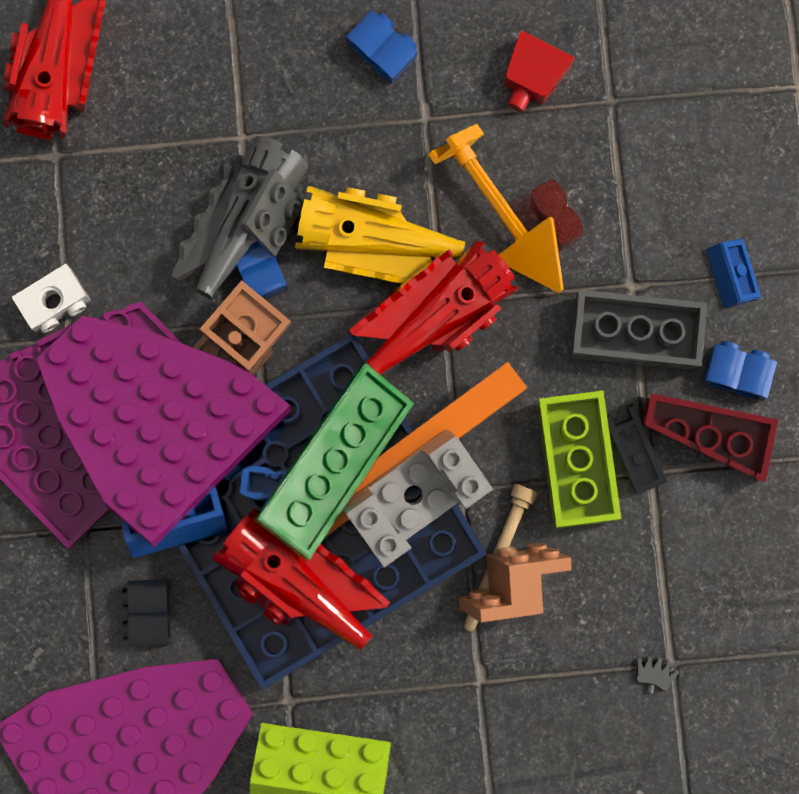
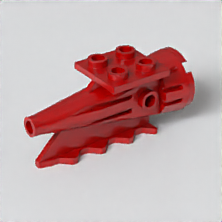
[3,0,106,140]
[347,241,518,375]
[212,508,390,651]

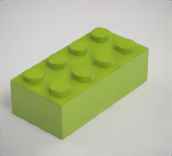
[537,391,621,529]
[250,723,391,794]

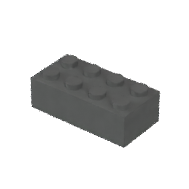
[570,289,707,371]

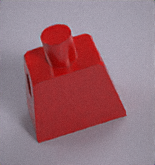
[504,30,574,113]

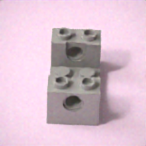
[343,429,493,567]

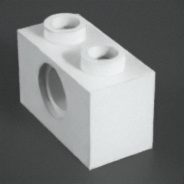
[12,264,91,334]

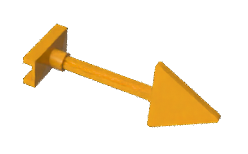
[428,124,564,293]

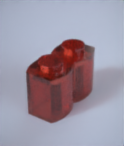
[530,179,583,251]

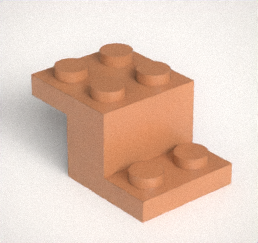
[193,280,292,376]
[459,543,572,622]

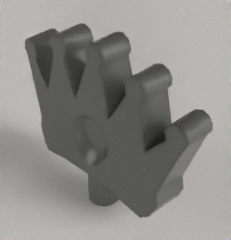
[636,656,679,694]

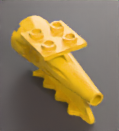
[295,186,465,284]

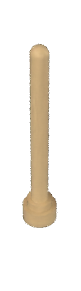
[464,484,538,631]

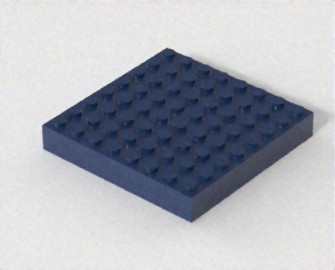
[178,334,487,690]

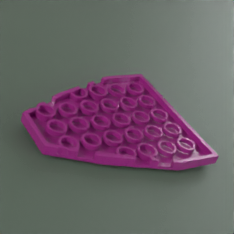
[0,301,183,549]
[36,316,291,548]
[0,659,254,794]

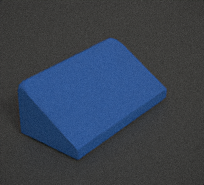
[707,238,762,308]

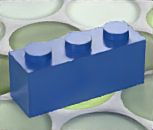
[120,487,228,558]

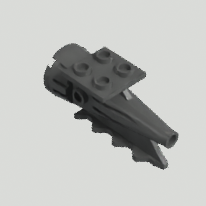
[171,136,309,299]

